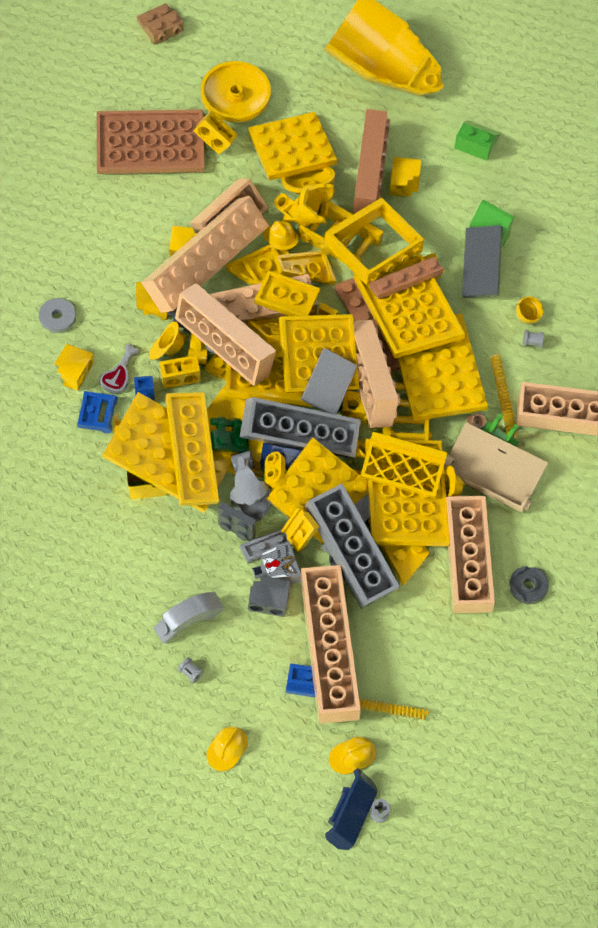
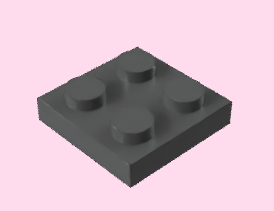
[218,502,256,541]

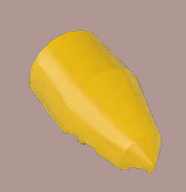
[324,0,444,96]

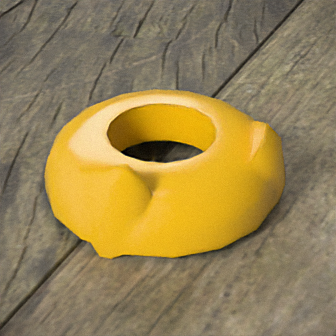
[355,440,366,459]

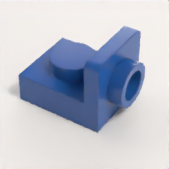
[134,376,155,401]

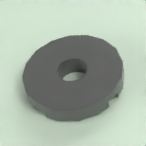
[509,566,549,604]

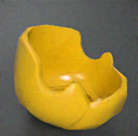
[516,296,544,324]

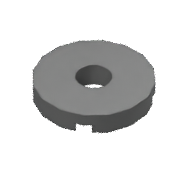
[39,298,76,333]

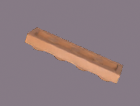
[369,257,443,300]

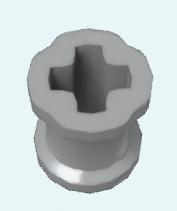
[523,330,544,348]
[178,657,204,684]
[370,799,390,823]

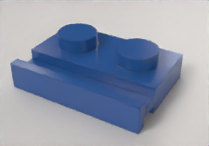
[286,663,315,698]

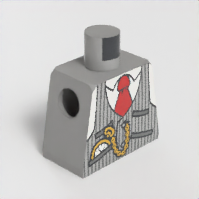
[252,542,301,584]

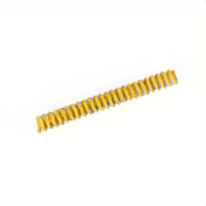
[490,354,518,437]
[359,697,429,720]

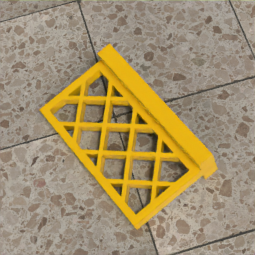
[360,432,447,499]

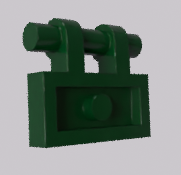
[210,416,249,453]

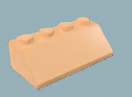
[190,179,268,233]

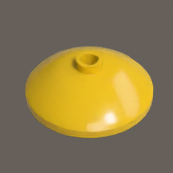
[282,167,335,194]

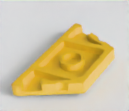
[225,245,289,285]
[368,519,429,586]

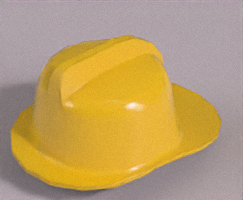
[263,221,299,250]
[149,322,187,360]
[444,466,465,497]
[207,727,248,771]
[329,737,376,775]

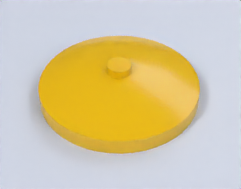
[201,61,271,122]

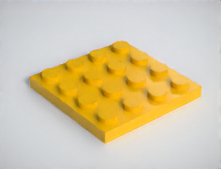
[248,112,337,181]
[279,314,360,393]
[266,438,368,545]

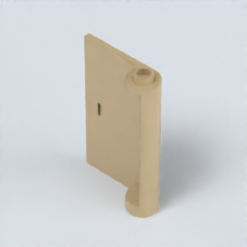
[444,422,548,513]

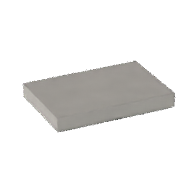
[300,348,357,414]

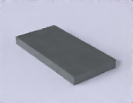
[462,225,503,298]

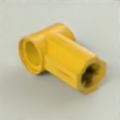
[188,333,207,365]

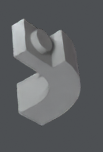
[153,592,225,644]

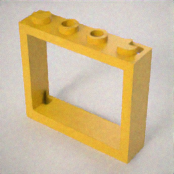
[324,197,424,285]

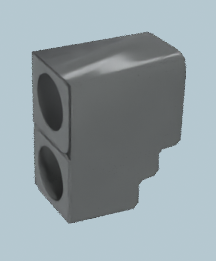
[248,576,291,617]

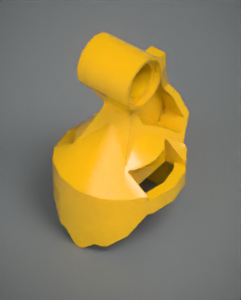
[274,183,335,227]

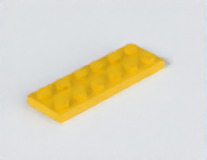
[165,392,219,506]

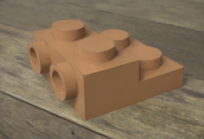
[137,3,184,44]

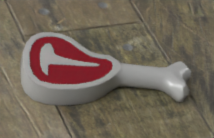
[100,344,140,395]

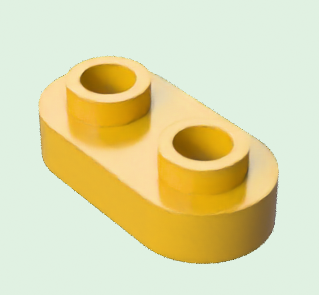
[265,452,285,488]

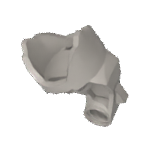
[230,451,272,521]

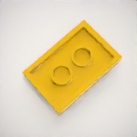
[254,270,320,316]

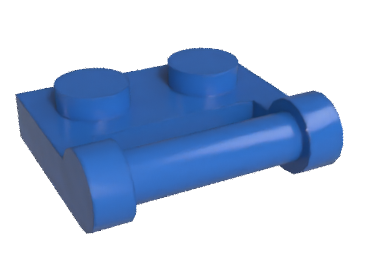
[77,391,118,433]

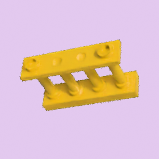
[298,201,383,264]
[382,382,432,440]

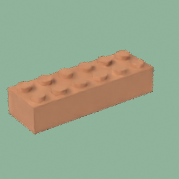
[353,109,390,215]

